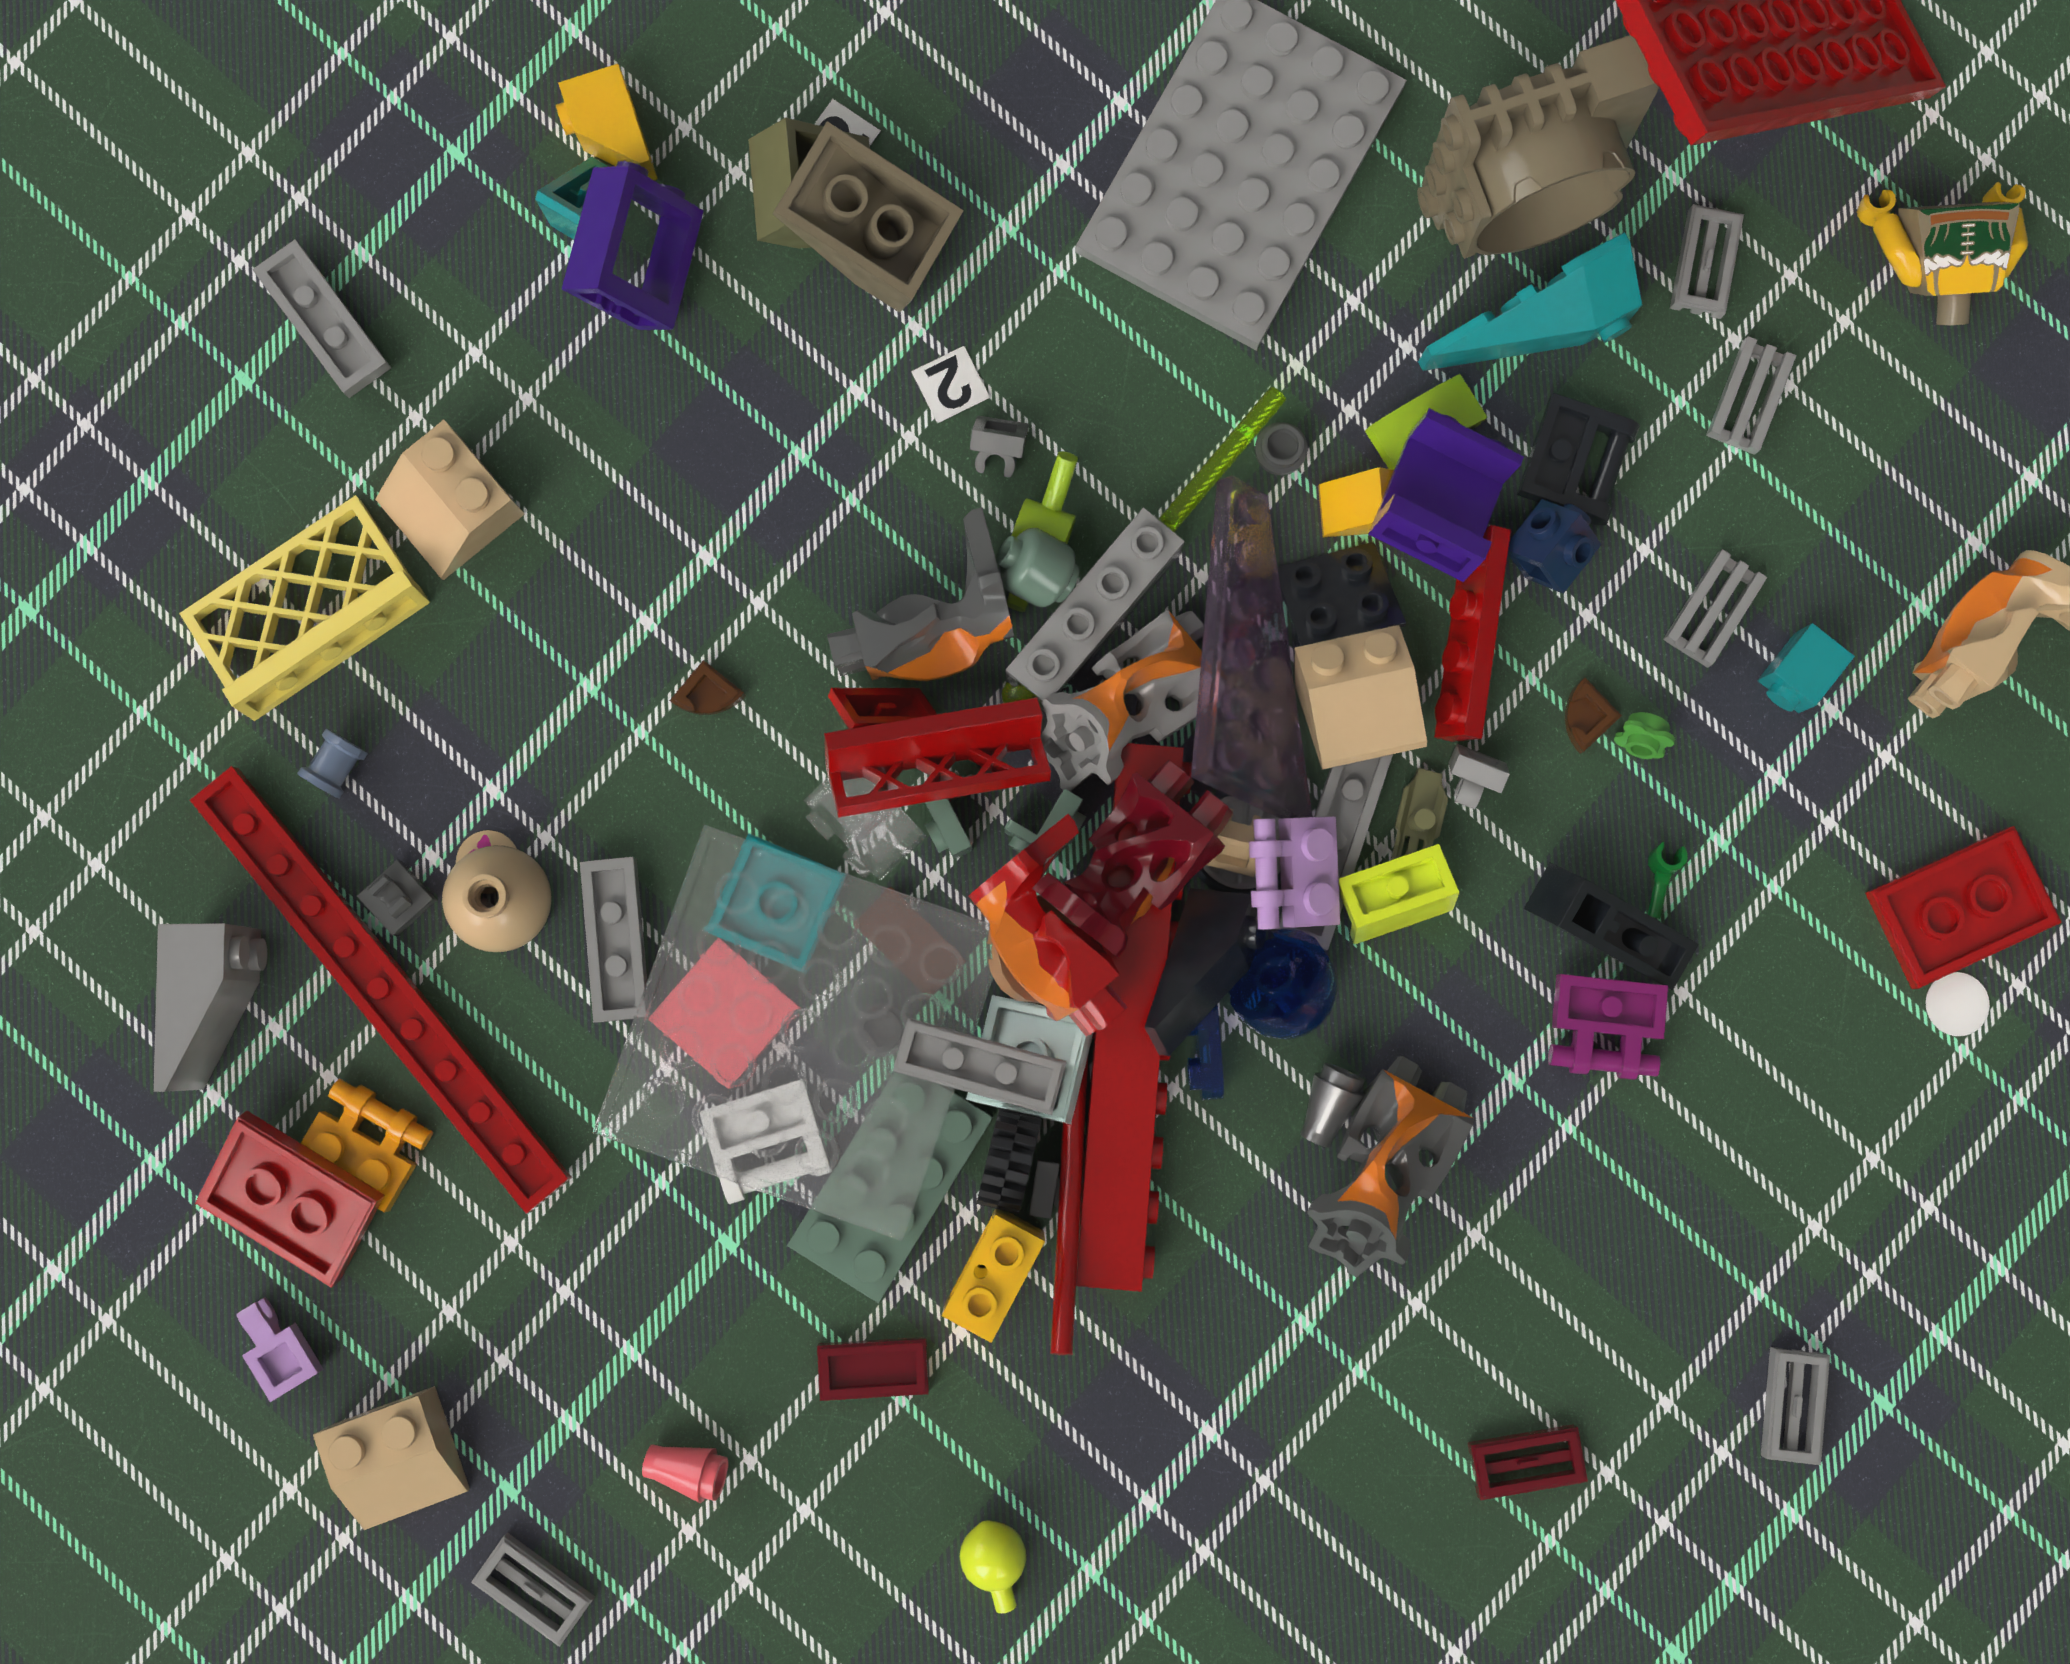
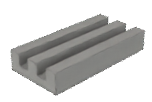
[1670,204,1744,319]
[1706,336,1797,455]
[1663,549,1767,668]
[1761,1347,1830,1465]
[471,1533,595,1647]

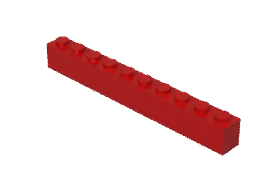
[1076,743,1192,1292]

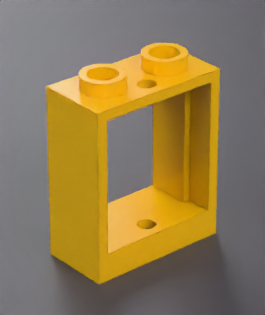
[941,1209,1045,1343]

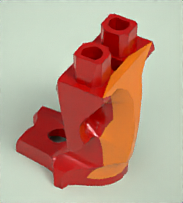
[968,814,1128,1037]

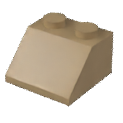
[375,420,524,580]
[1295,625,1427,770]
[313,1386,470,1530]

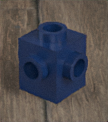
[1508,499,1602,594]

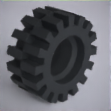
[976,1108,1042,1214]

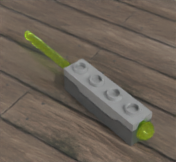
[1002,386,1286,712]

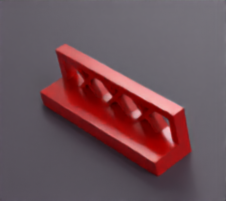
[824,698,1051,818]

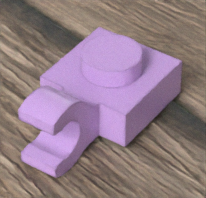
[236,1297,323,1402]

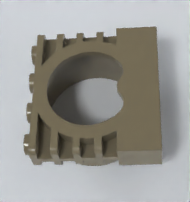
[1417,35,1659,259]

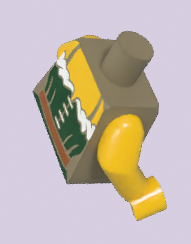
[1857,182,2028,325]

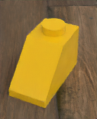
[556,64,658,180]

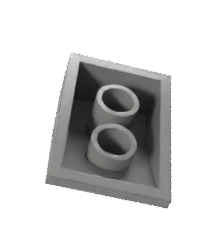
[154,923,268,1092]

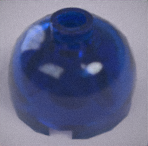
[1228,929,1338,1040]

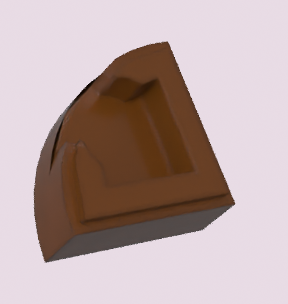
[669,660,746,715]
[1565,678,1622,754]

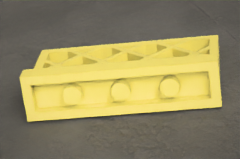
[179,495,430,721]

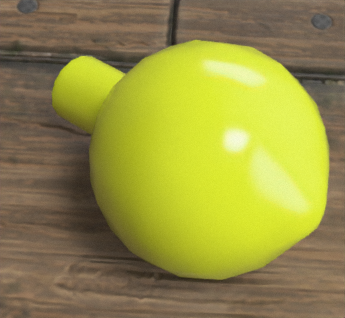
[959,1520,1026,1613]

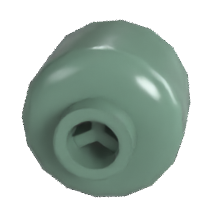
[996,528,1079,607]

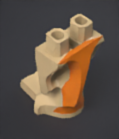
[1908,550,2070,718]

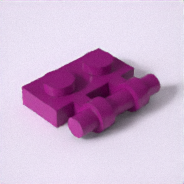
[1548,974,1668,1080]

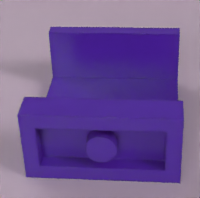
[1368,408,1524,582]

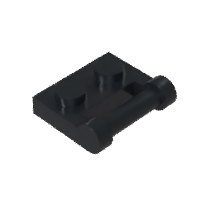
[1517,393,1640,525]

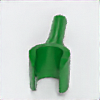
[1648,842,1688,919]

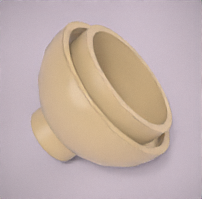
[442,845,552,952]

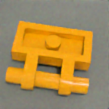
[301,1079,433,1212]

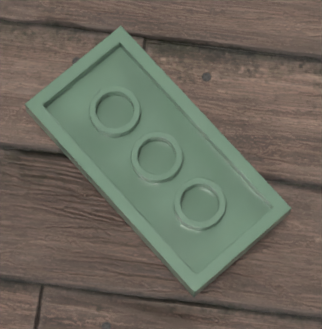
[787,1072,993,1304]

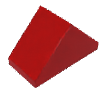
[828,688,937,729]

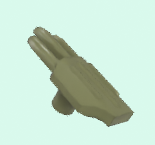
[1390,768,1448,861]

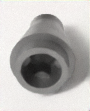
[1300,1063,1365,1148]

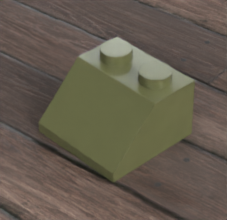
[748,118,870,249]

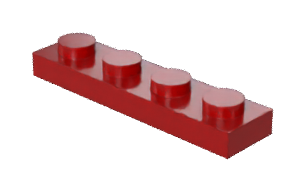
[1434,525,1511,742]

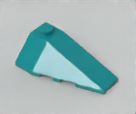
[1418,232,1642,371]

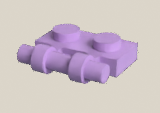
[1249,817,1340,929]

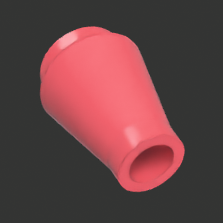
[642,1444,728,1503]

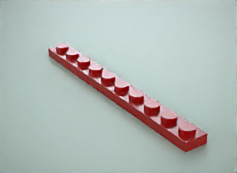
[190,766,572,1214]

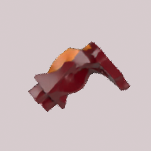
[1032,760,1233,957]

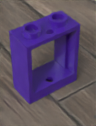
[562,161,704,330]

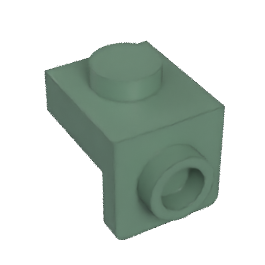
[925,772,973,860]
[1004,789,1086,853]

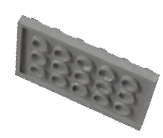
[1075,0,1407,351]

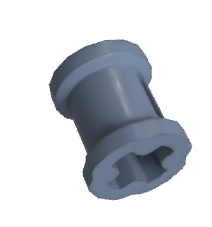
[297,728,368,799]

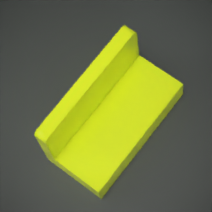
[1339,844,1459,944]

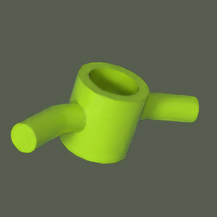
[1006,451,1078,612]

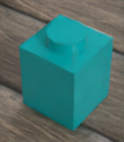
[1757,623,1855,713]

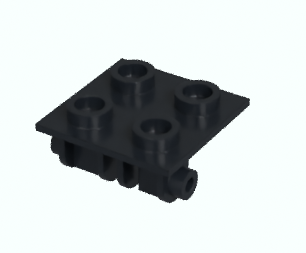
[1273,542,1406,647]

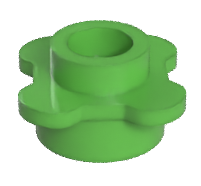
[1614,712,1675,759]

